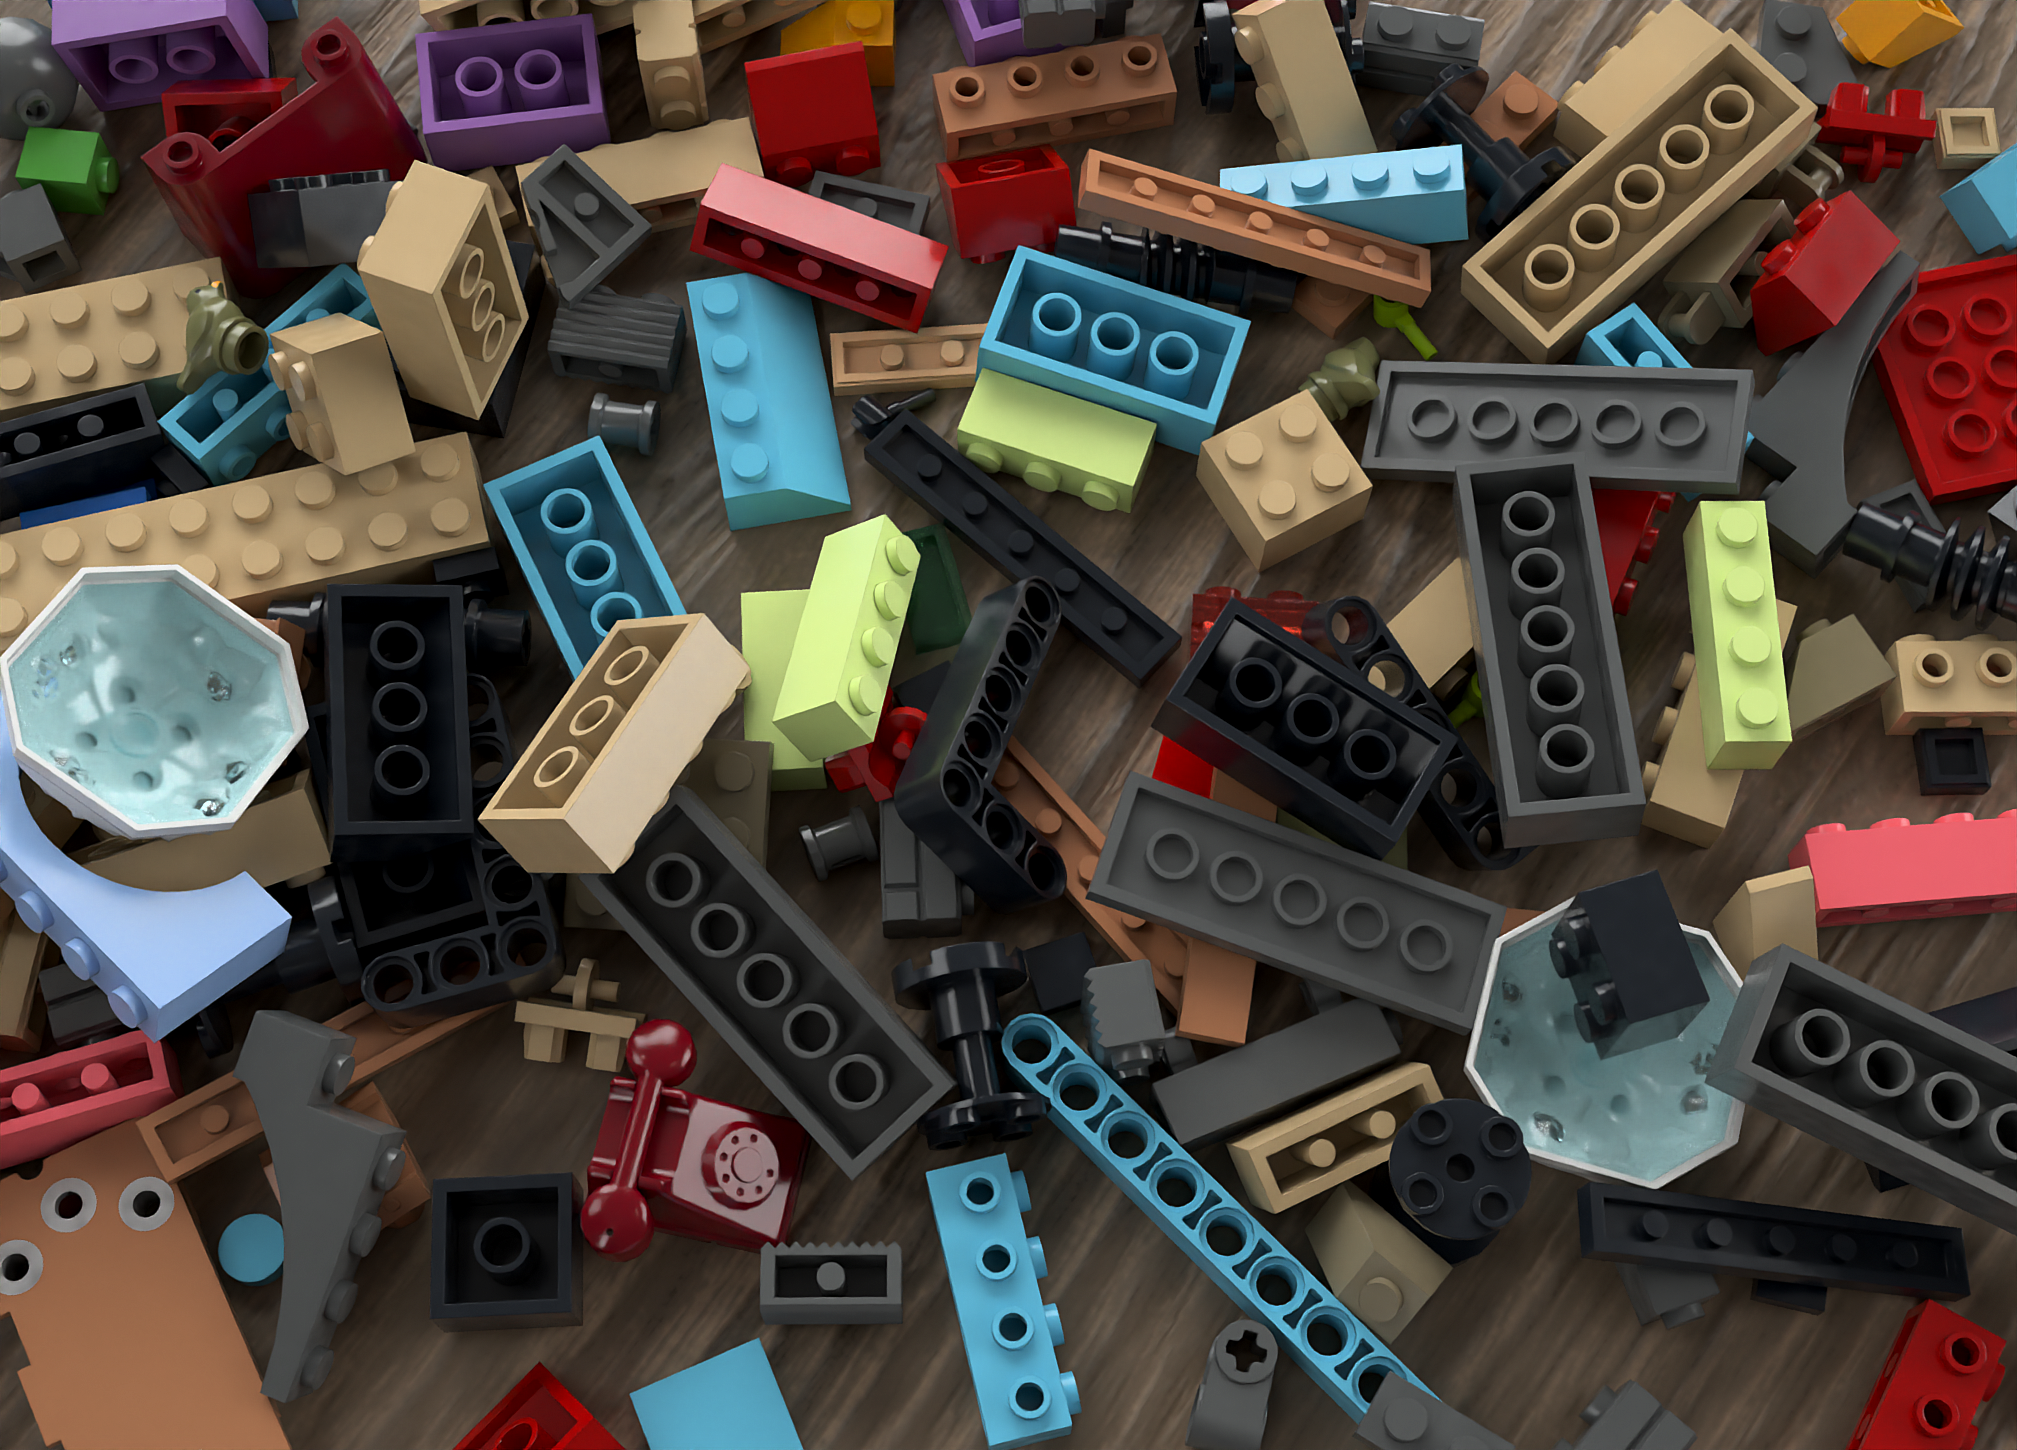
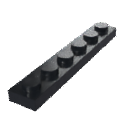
[864,408,1182,689]
[1577,1182,1971,1302]

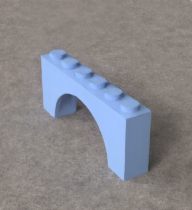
[0,670,292,1043]

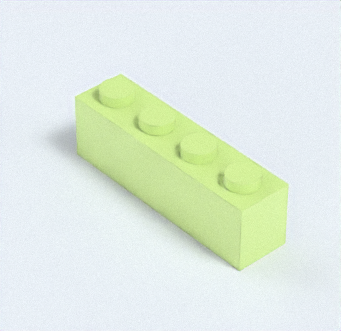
[1683,501,1792,769]
[772,514,921,762]

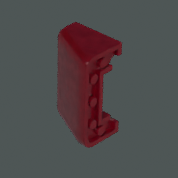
[141,16,428,299]

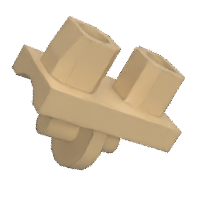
[514,958,648,1072]

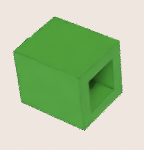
[15,126,119,216]

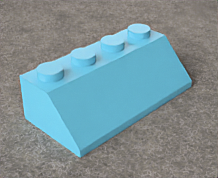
[686,273,851,531]

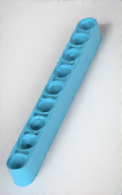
[1001,1013,1442,1425]

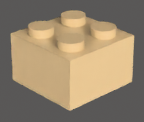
[268,312,416,476]
[1196,389,1373,572]

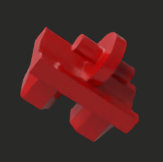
[1815,82,1937,183]
[825,683,928,802]

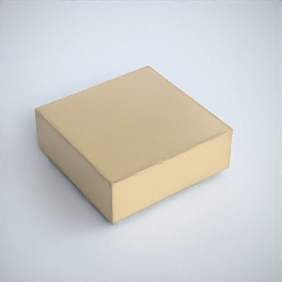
[1930,108,2001,169]

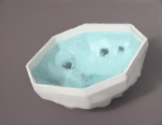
[0,564,309,842]
[1463,896,1745,1190]

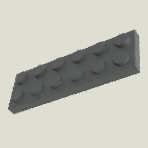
[1360,360,1755,495]
[1085,770,1507,1036]

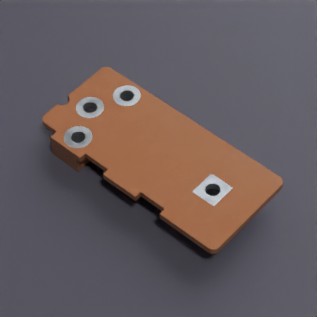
[0,1116,292,1450]

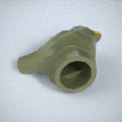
[177,281,269,395]
[1297,337,1380,423]

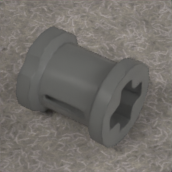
[587,392,661,456]
[798,805,879,882]

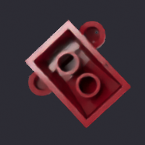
[580,1019,813,1262]

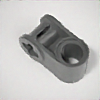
[1185,1319,1278,1450]

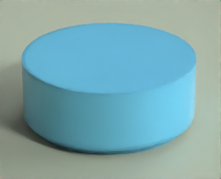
[218,1214,284,1286]

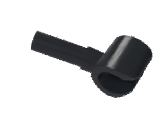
[851,388,936,440]

